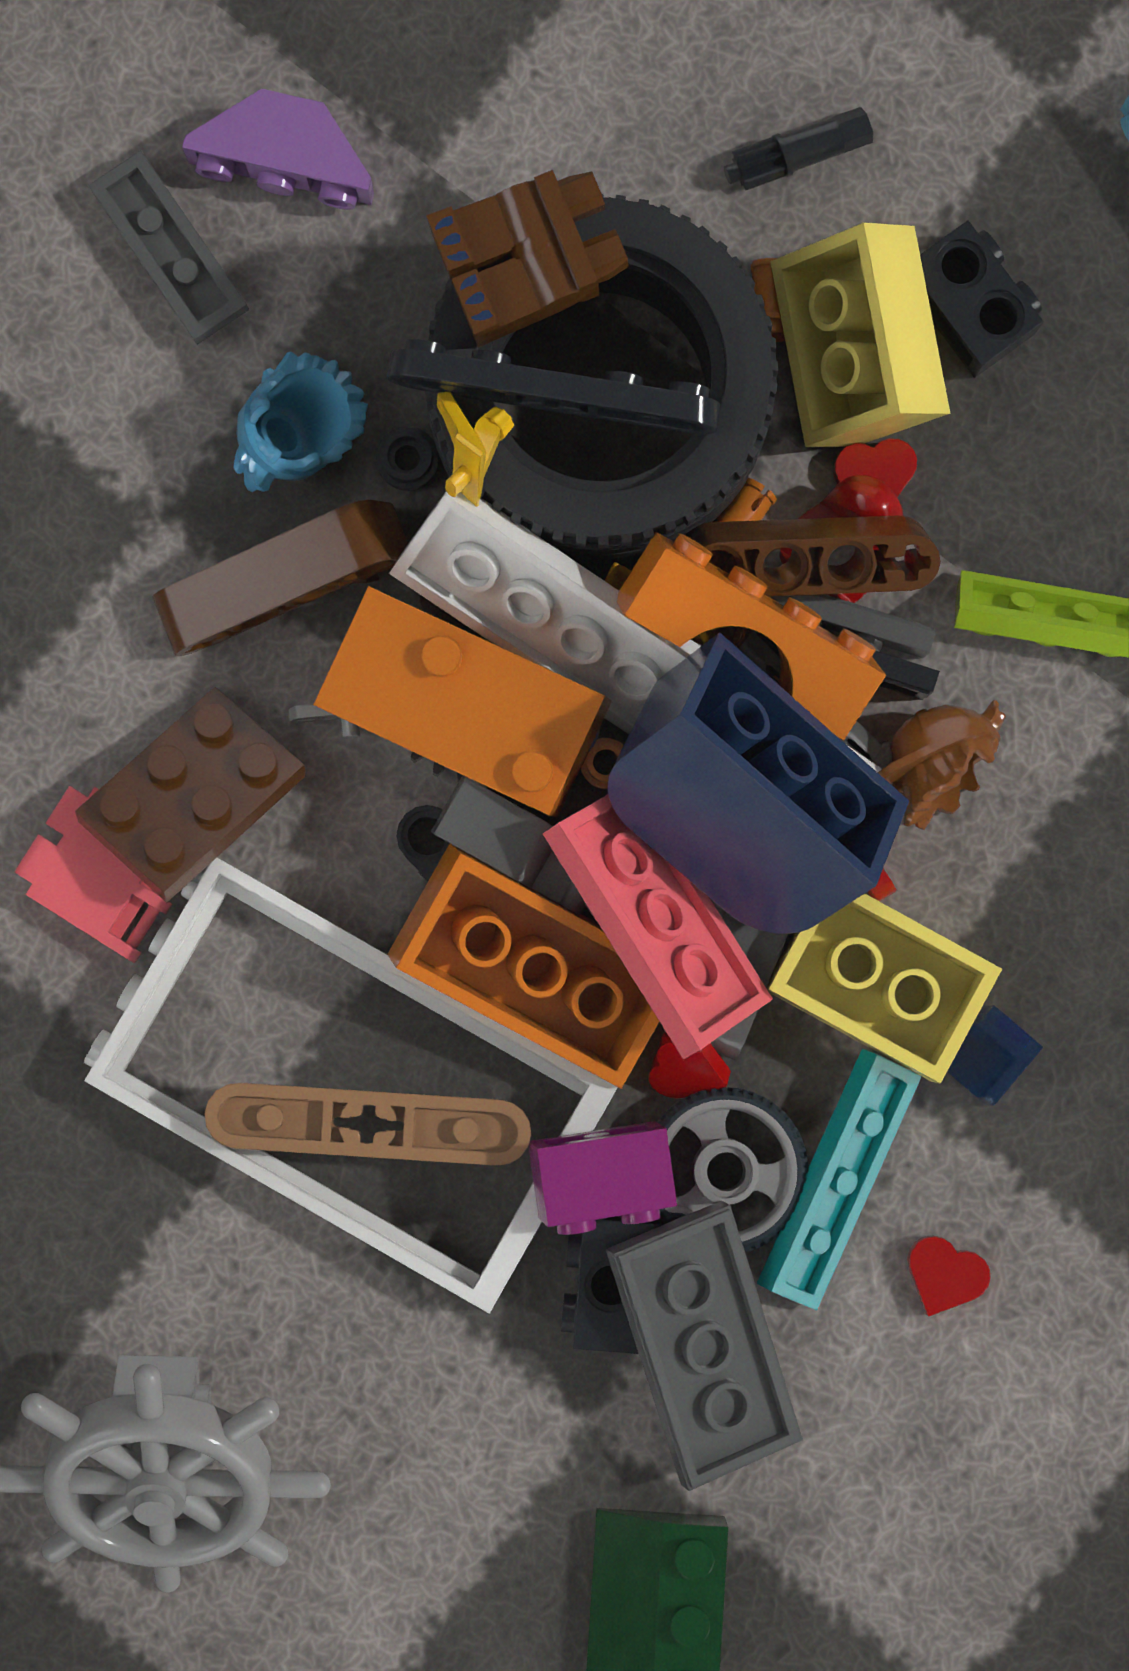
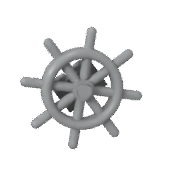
[0,1355,331,1593]

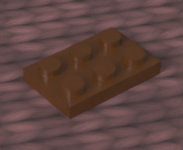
[75,687,306,903]

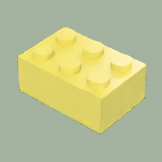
[770,223,950,447]
[767,894,1002,1083]

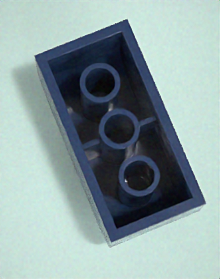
[608,632,909,934]

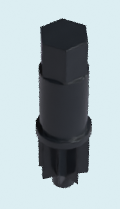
[724,107,873,191]

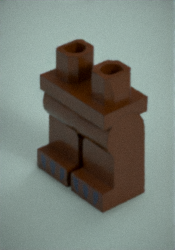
[426,170,628,348]

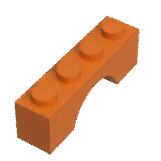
[616,532,886,741]

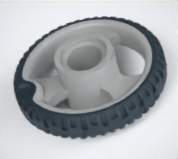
[657,1087,809,1252]

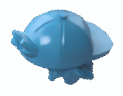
[234,351,368,492]

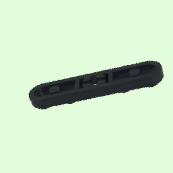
[386,339,721,434]

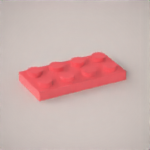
[543,794,773,1059]

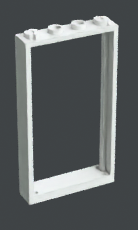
[84,858,618,1314]

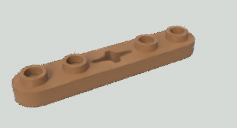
[204,1083,531,1166]

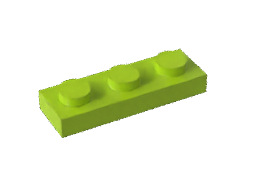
[954,570,1129,658]

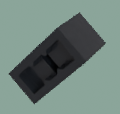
[920,220,1044,378]

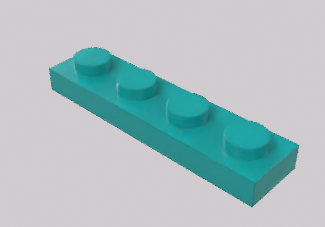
[756,1048,922,1311]

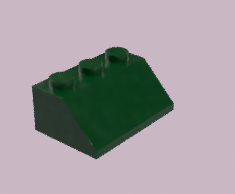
[586,1508,729,1671]

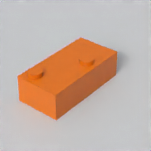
[313,586,612,818]
[387,843,660,1089]

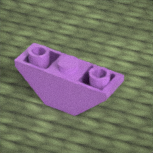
[182,89,374,210]

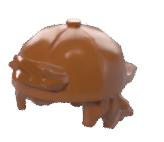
[878,700,1006,830]

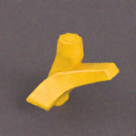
[437,392,514,507]

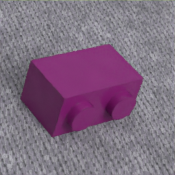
[528,1121,677,1235]

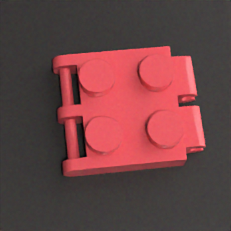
[14,786,173,963]

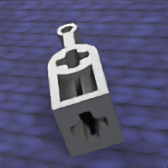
[431,775,586,916]

